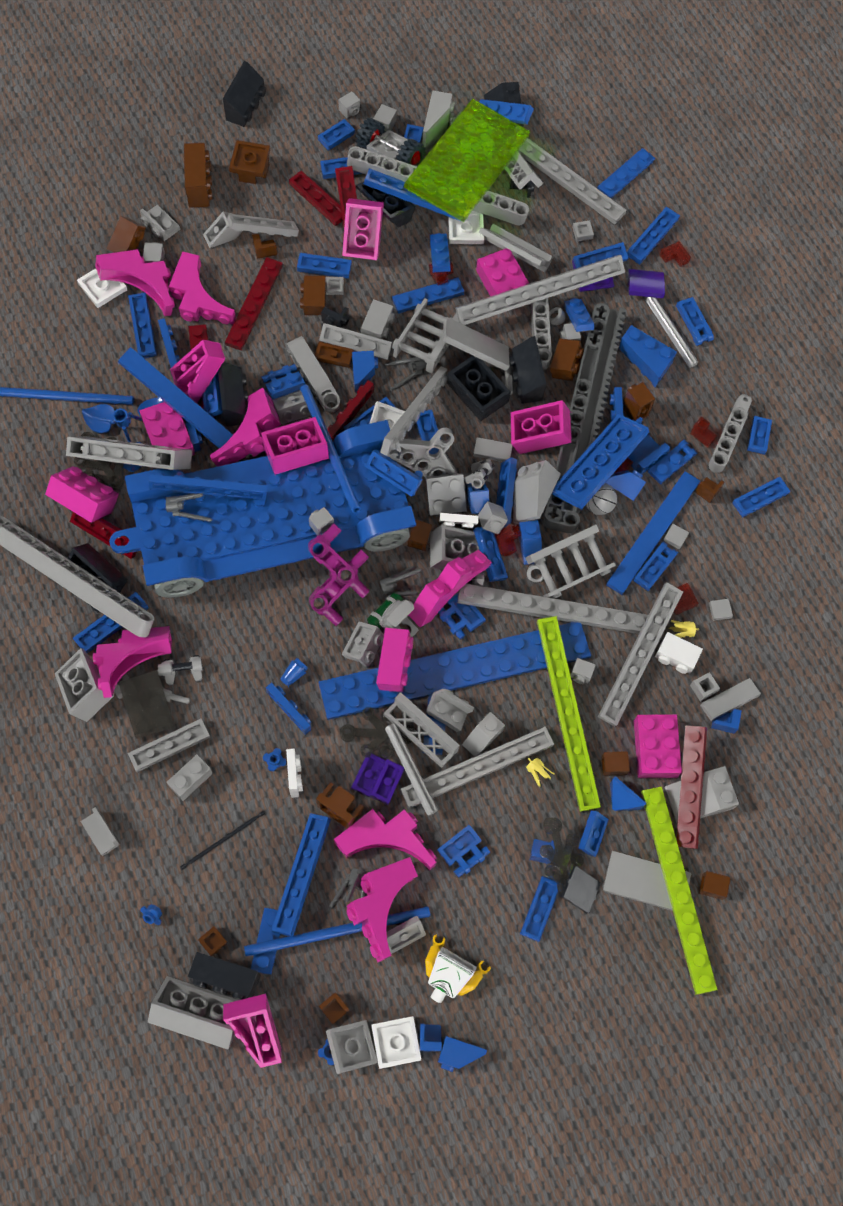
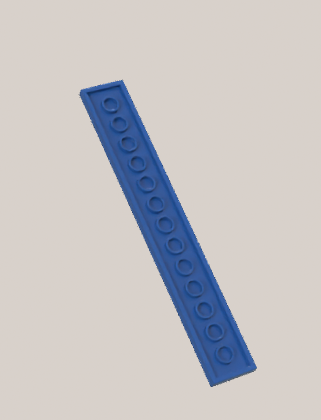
[318,622,591,720]

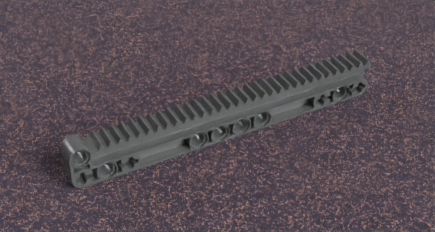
[543,303,627,533]

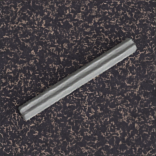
[646,297,698,368]
[385,724,438,816]

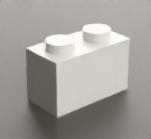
[655,632,703,674]

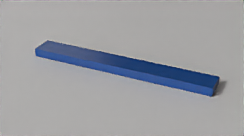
[118,347,233,448]
[606,471,700,595]

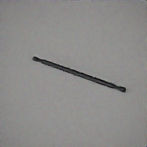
[180,811,265,870]

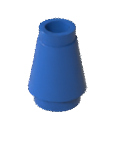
[280,658,308,687]

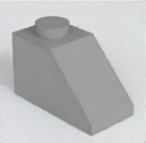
[203,211,243,248]
[462,712,505,757]

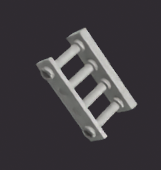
[392,298,459,373]
[526,525,616,599]

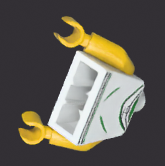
[425,934,491,1003]

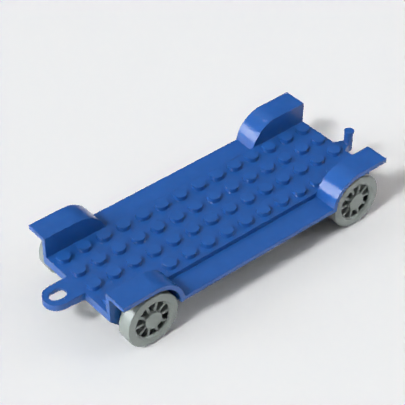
[109,420,423,598]

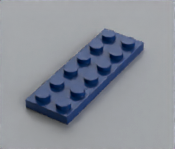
[552,414,649,510]

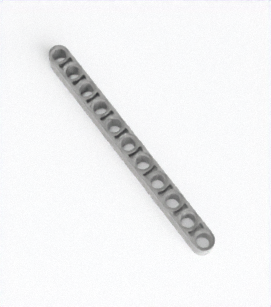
[347,146,529,225]
[0,516,154,637]

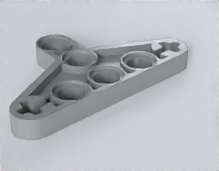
[387,428,458,478]

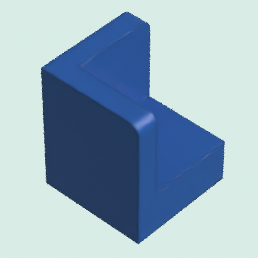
[711,709,742,734]
[530,839,556,864]
[419,1024,442,1052]

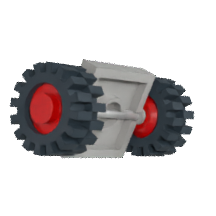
[356,118,426,167]

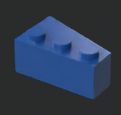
[619,325,677,388]

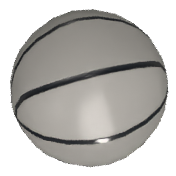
[586,483,617,515]

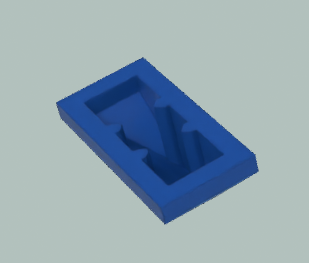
[610,776,646,811]

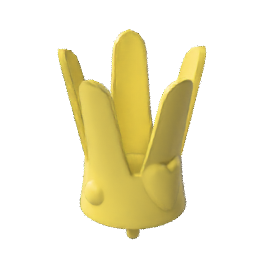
[669,620,699,638]
[526,758,555,787]

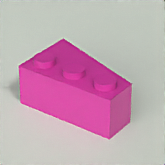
[170,340,225,403]
[376,628,413,692]
[223,994,282,1068]

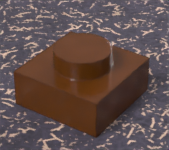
[198,926,228,956]

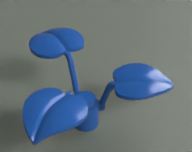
[82,397,164,472]

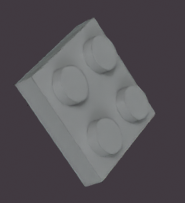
[425,473,467,516]
[326,1020,378,1074]

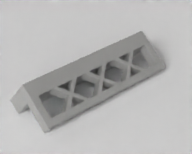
[499,147,543,190]
[383,692,460,768]

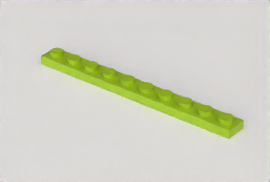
[537,616,601,812]
[641,787,717,995]

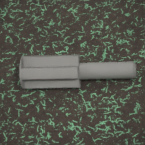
[502,368,513,395]
[149,686,190,704]

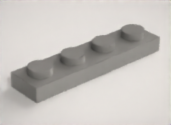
[227,214,299,237]
[319,323,393,360]
[128,719,210,772]

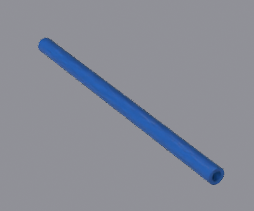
[300,385,361,513]
[0,387,134,405]
[244,906,430,957]

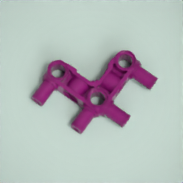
[308,523,370,626]

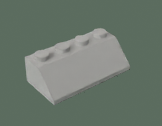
[148,976,238,1050]

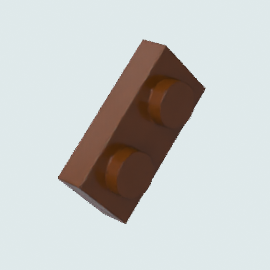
[315,342,354,368]

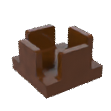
[229,140,270,184]
[316,782,364,829]

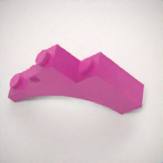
[95,250,175,316]
[169,252,236,324]
[210,388,281,467]
[408,550,492,628]
[93,626,172,698]
[334,809,437,871]
[347,857,418,962]

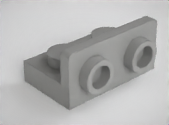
[140,205,180,241]
[273,390,311,424]
[342,622,384,668]
[425,689,474,732]

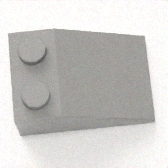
[422,91,455,152]
[513,460,561,524]
[430,525,486,571]
[55,648,114,722]
[664,766,739,825]

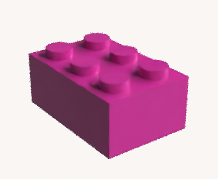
[342,198,384,260]
[476,248,529,296]
[511,400,571,454]
[139,402,195,456]
[261,417,329,475]
[45,466,119,523]
[634,714,682,778]

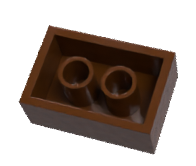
[184,143,213,208]

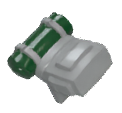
[367,593,418,637]

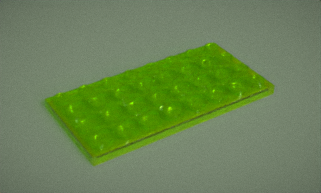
[404,98,530,222]

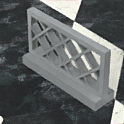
[479,224,554,272]

